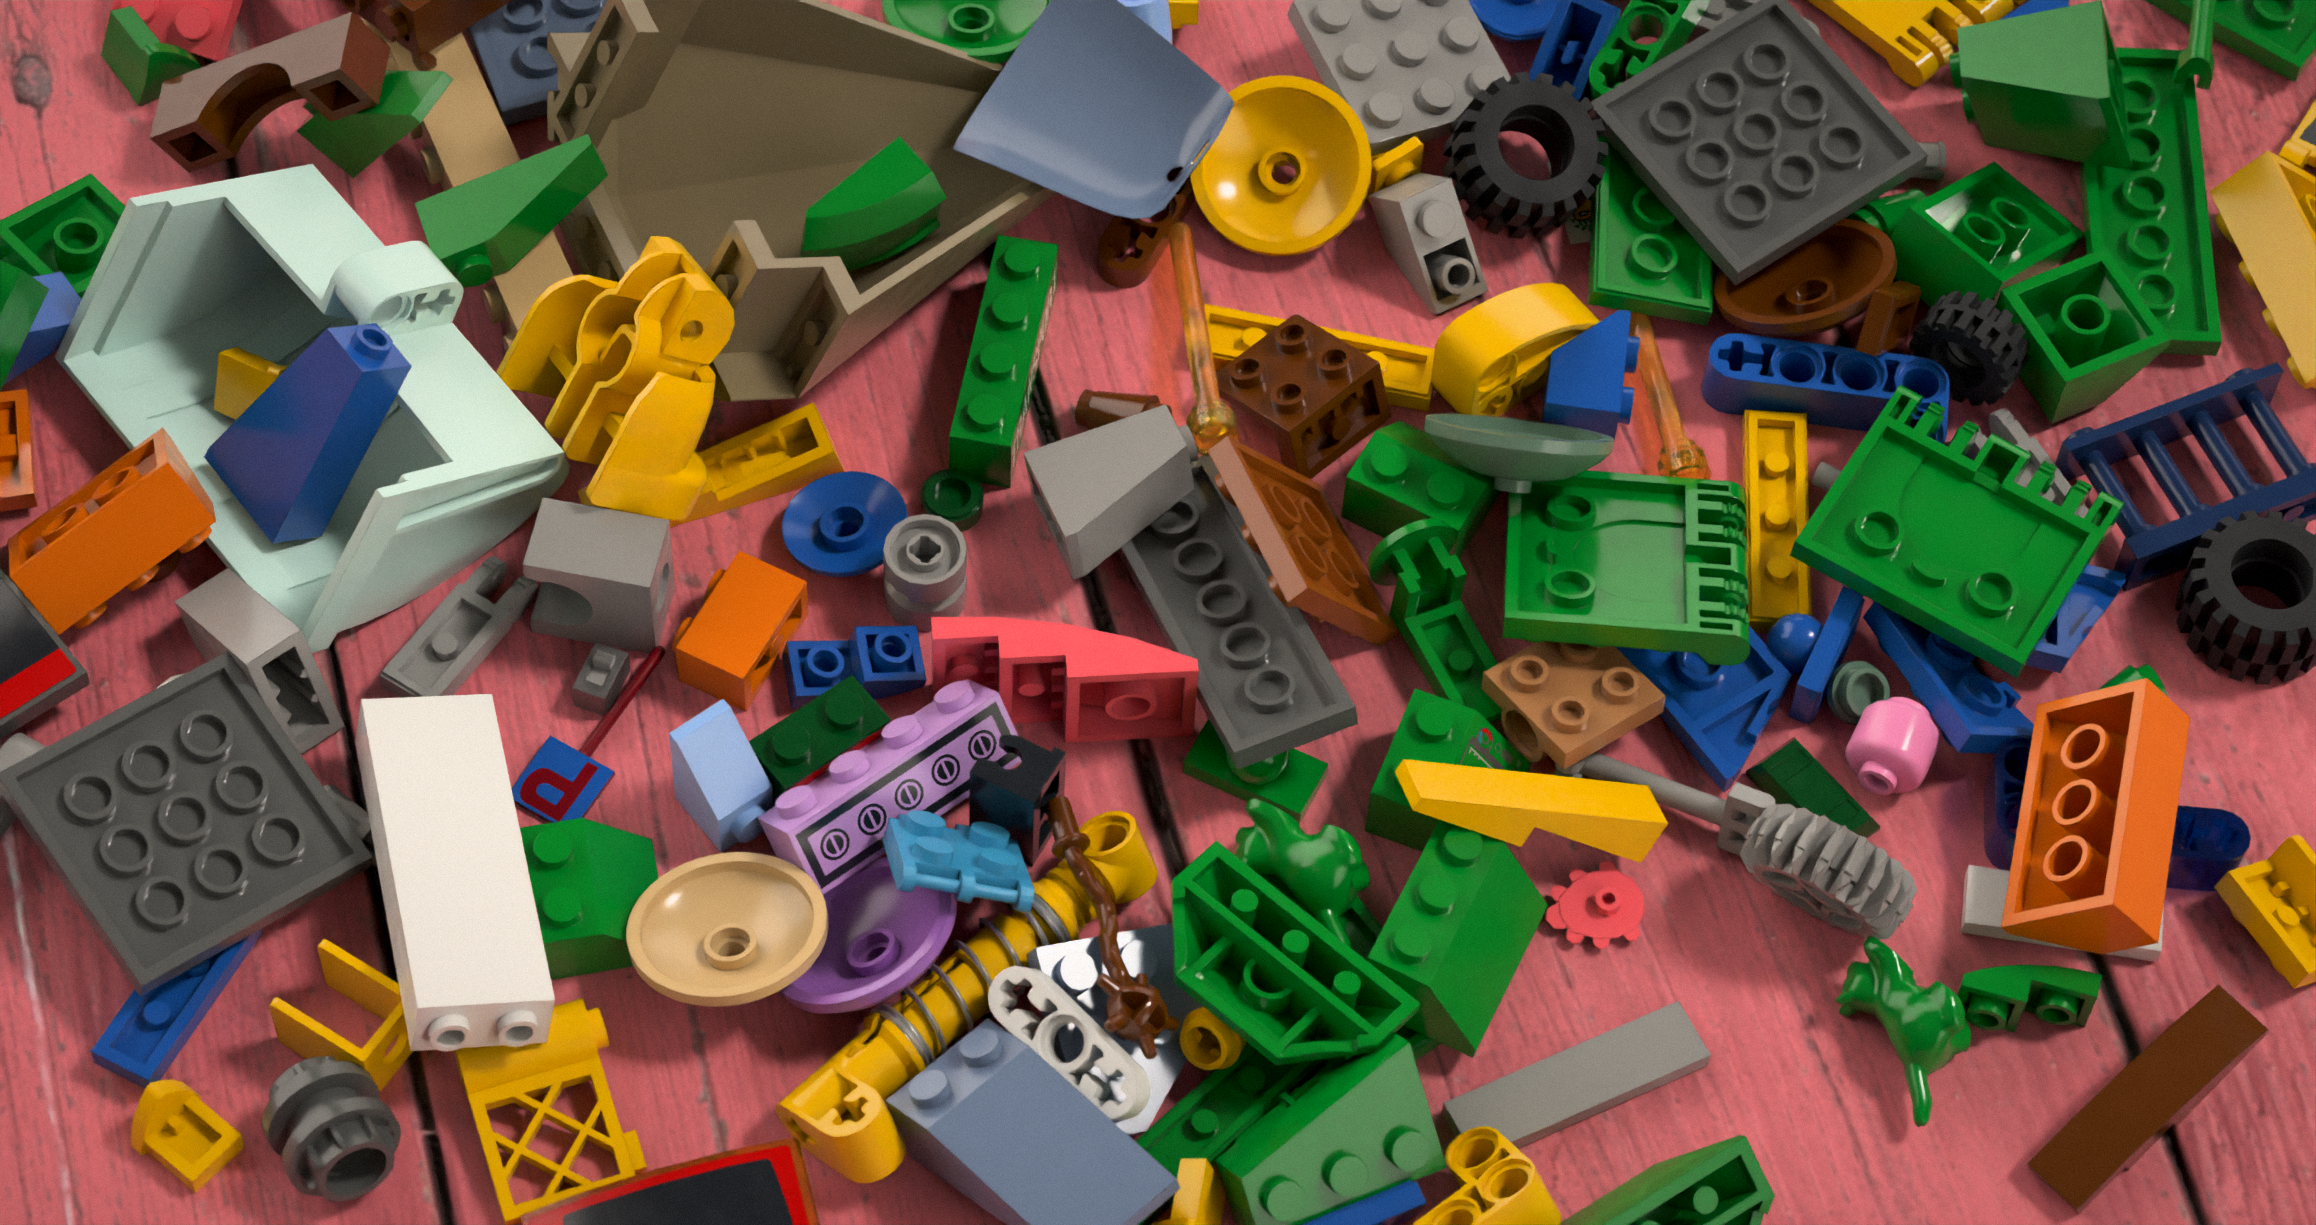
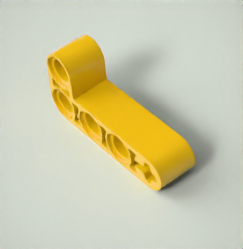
[1412,1126,1561,1225]

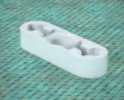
[988,966,1150,1120]

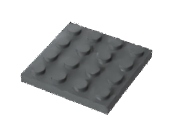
[1589,0,1928,286]
[0,651,372,997]

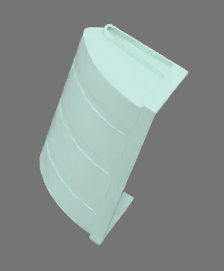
[54,164,570,653]

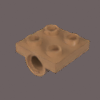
[1481,641,1666,770]

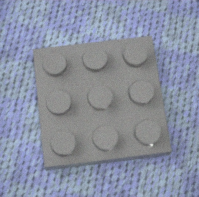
[1287,0,1511,156]

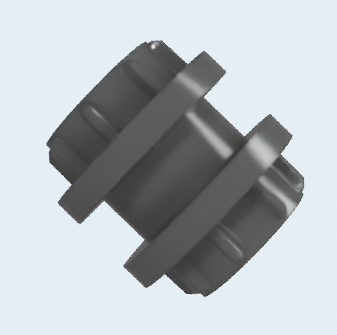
[262,1056,401,1202]

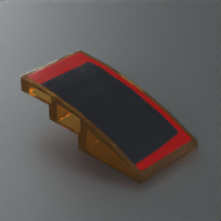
[520,1137,820,1225]

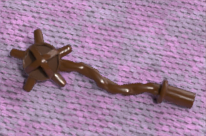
[1044,796,1180,1059]

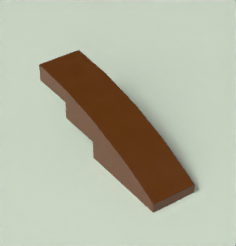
[2027,984,2269,1214]

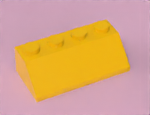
[2209,150,2316,389]

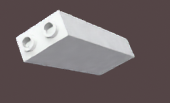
[355,694,555,1051]

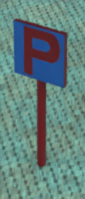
[511,646,665,823]

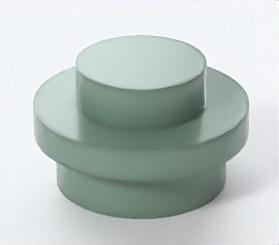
[1827,661,1890,725]

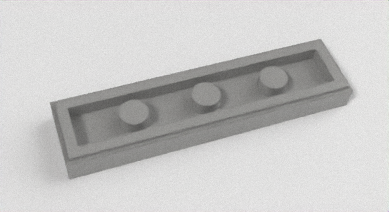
[1441,1001,1711,1148]

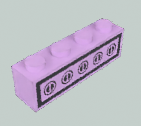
[757,679,1022,895]

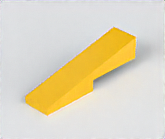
[577,402,845,527]
[1395,759,1668,863]

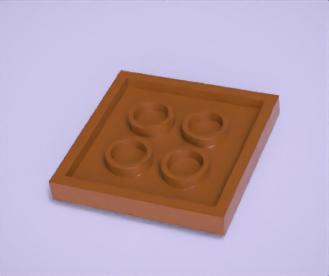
[1208,436,1400,647]

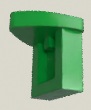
[101,6,202,106]

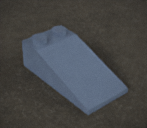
[886,1018,1181,1225]

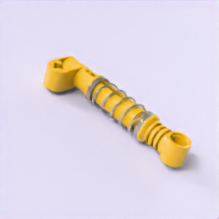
[775,811,1158,1183]

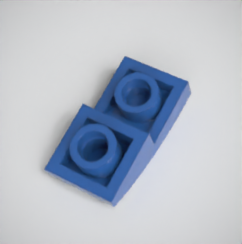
[782,626,927,709]

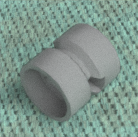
[883,514,967,632]

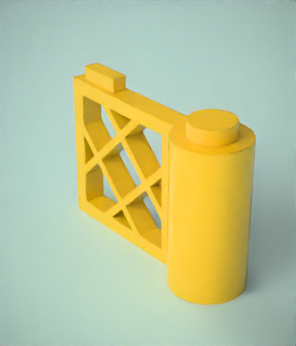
[453,998,647,1225]

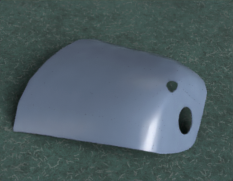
[953,0,1234,219]

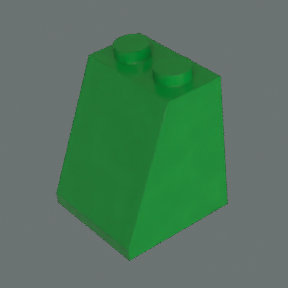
[1949,0,2133,169]

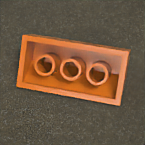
[2001,678,2190,954]

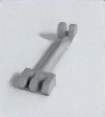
[1553,752,1775,856]

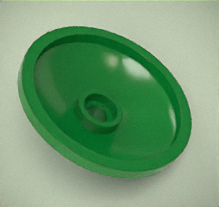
[882,0,1051,64]

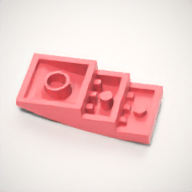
[931,617,1199,743]

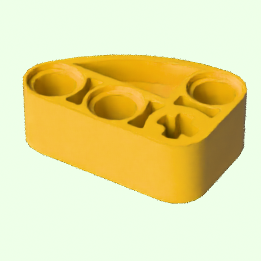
[1431,283,1600,416]

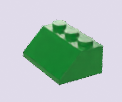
[1367,820,1548,1058]

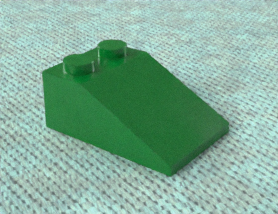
[1890,162,2085,307]

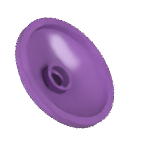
[779,857,957,1014]

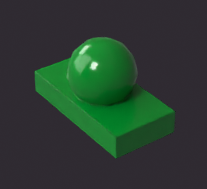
[1183,718,1328,824]

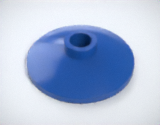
[782,471,908,577]

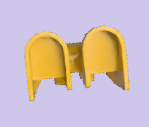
[496,236,735,520]

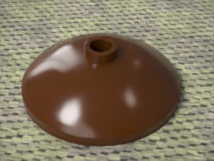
[1714,219,1897,337]

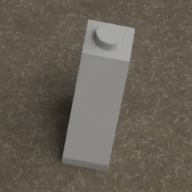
[1024,404,1199,580]
[174,568,345,754]

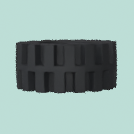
[1909,291,2031,406]

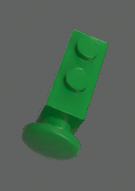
[1367,518,1502,723]

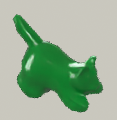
[1235,799,1370,948]
[1835,936,1971,1127]

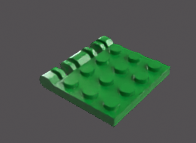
[1790,385,2125,678]
[1503,470,1750,666]

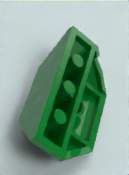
[1171,841,1421,1065]
[1560,1135,1775,1225]

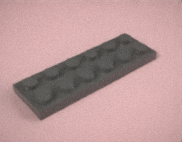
[1117,453,1358,770]

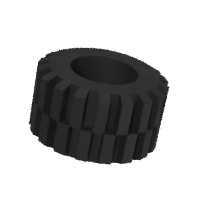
[1443,72,1608,239]
[2175,510,2316,685]

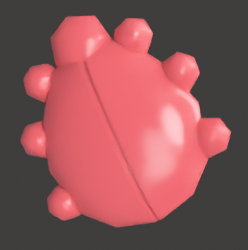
[1546,860,1645,950]

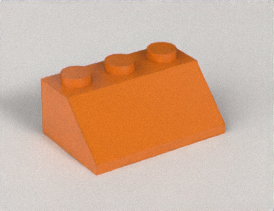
[8,428,216,635]

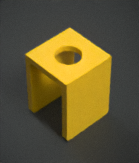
[269,939,413,1093]

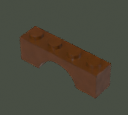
[150,12,390,173]

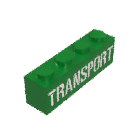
[949,235,1059,488]

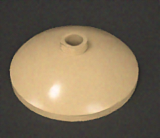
[626,852,828,1007]

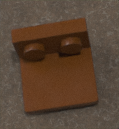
[1208,315,1391,479]

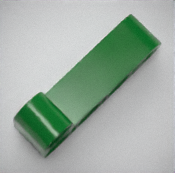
[1589,0,1712,101]

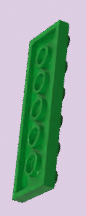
[2078,47,2222,356]

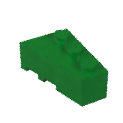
[1216,1033,1447,1225]

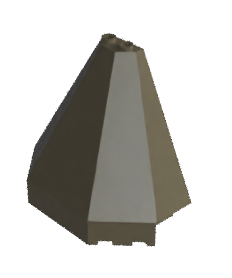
[547,0,1056,402]

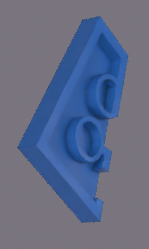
[1863,601,2034,754]

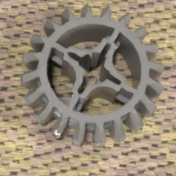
[1739,804,1918,939]

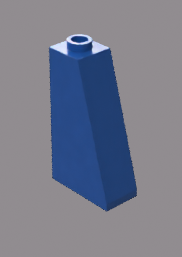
[204,323,412,543]

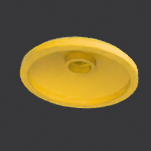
[1190,75,1372,256]

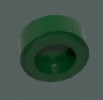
[921,469,984,532]

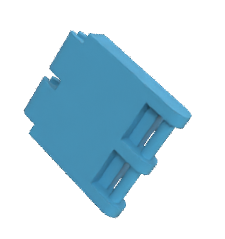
[883,810,1034,913]

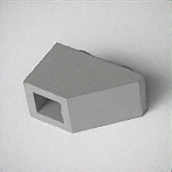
[1369,173,1488,315]

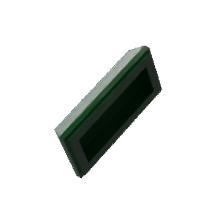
[1745,737,1881,838]

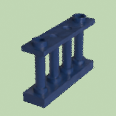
[2055,362,2316,592]

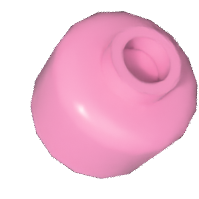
[1845,697,1941,795]

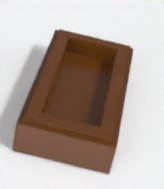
[1856,280,1922,357]

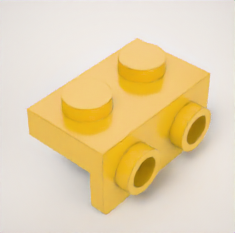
[2214,835,2316,989]

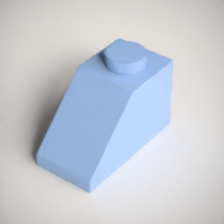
[669,699,773,853]

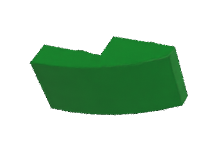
[1956,965,2102,1033]

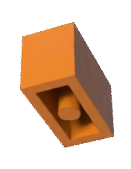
[672,550,808,712]

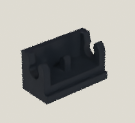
[969,735,1066,867]

